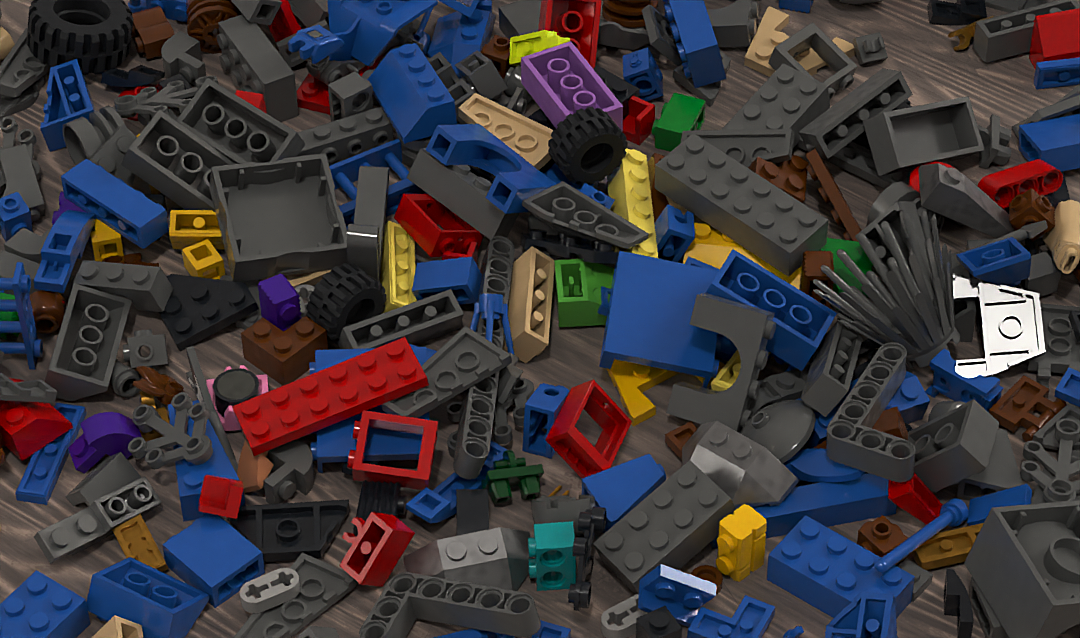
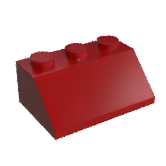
[538,0,602,68]
[1029,8,1080,69]
[0,378,73,461]

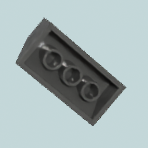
[44,283,132,401]

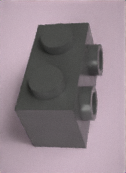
[455,50,508,101]

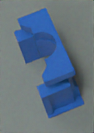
[925,348,1004,412]

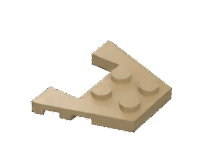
[744,6,856,77]

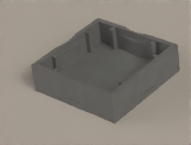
[209,153,348,282]

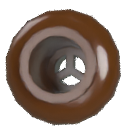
[30,290,66,334]

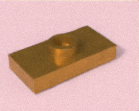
[112,514,169,572]

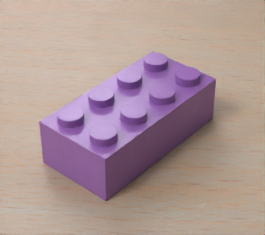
[521,41,623,132]

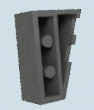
[855,201,935,305]

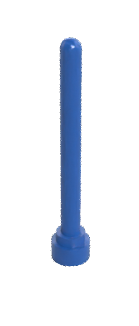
[875,498,969,573]

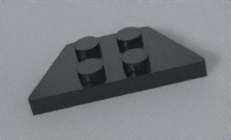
[227,499,350,562]

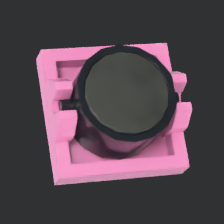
[206,365,269,431]

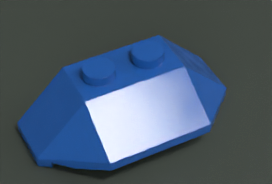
[428,9,496,79]
[825,592,898,638]

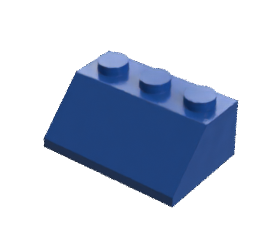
[86,557,210,638]

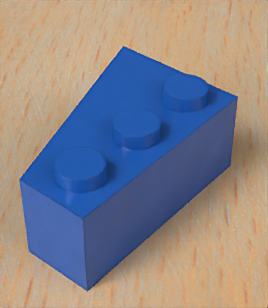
[40,59,95,152]

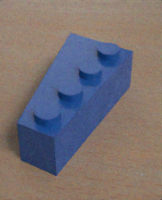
[168,400,246,522]

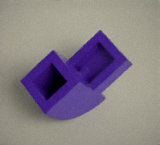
[68,412,143,474]

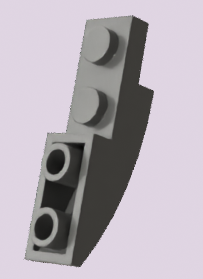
[34,476,162,564]

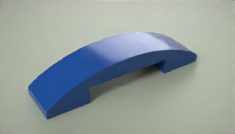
[406,441,507,524]

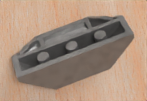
[682,421,799,508]
[403,527,534,591]

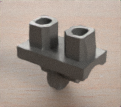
[977,114,1011,169]

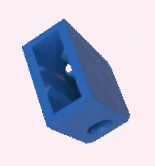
[522,383,570,459]

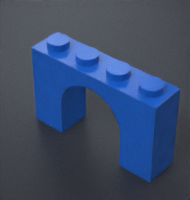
[426,124,556,214]

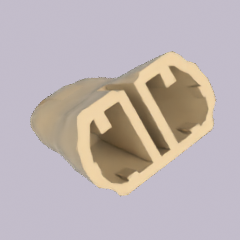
[1042,200,1080,274]

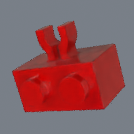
[339,512,415,587]

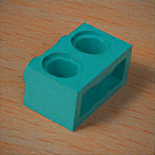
[528,521,576,591]

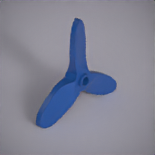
[783,448,865,483]

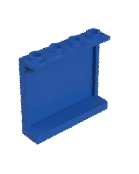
[599,251,723,388]
[309,347,429,473]

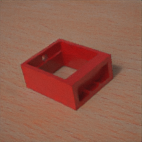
[394,194,484,257]
[545,379,632,478]
[347,410,438,490]

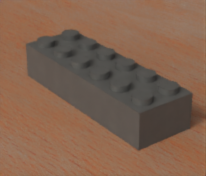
[655,133,829,277]

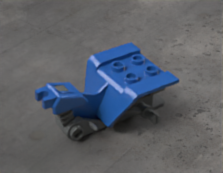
[288,0,438,86]

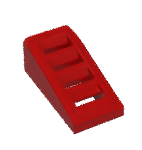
[888,472,943,525]

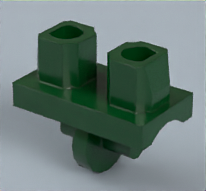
[481,450,544,504]

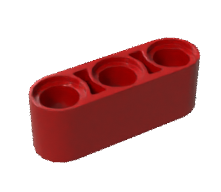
[977,159,1063,209]

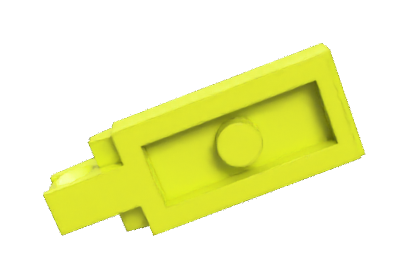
[509,30,570,66]

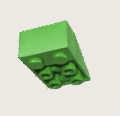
[554,259,614,327]

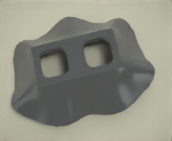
[597,19,650,51]

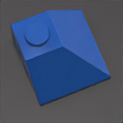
[956,237,1032,287]

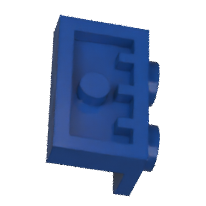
[638,564,716,627]

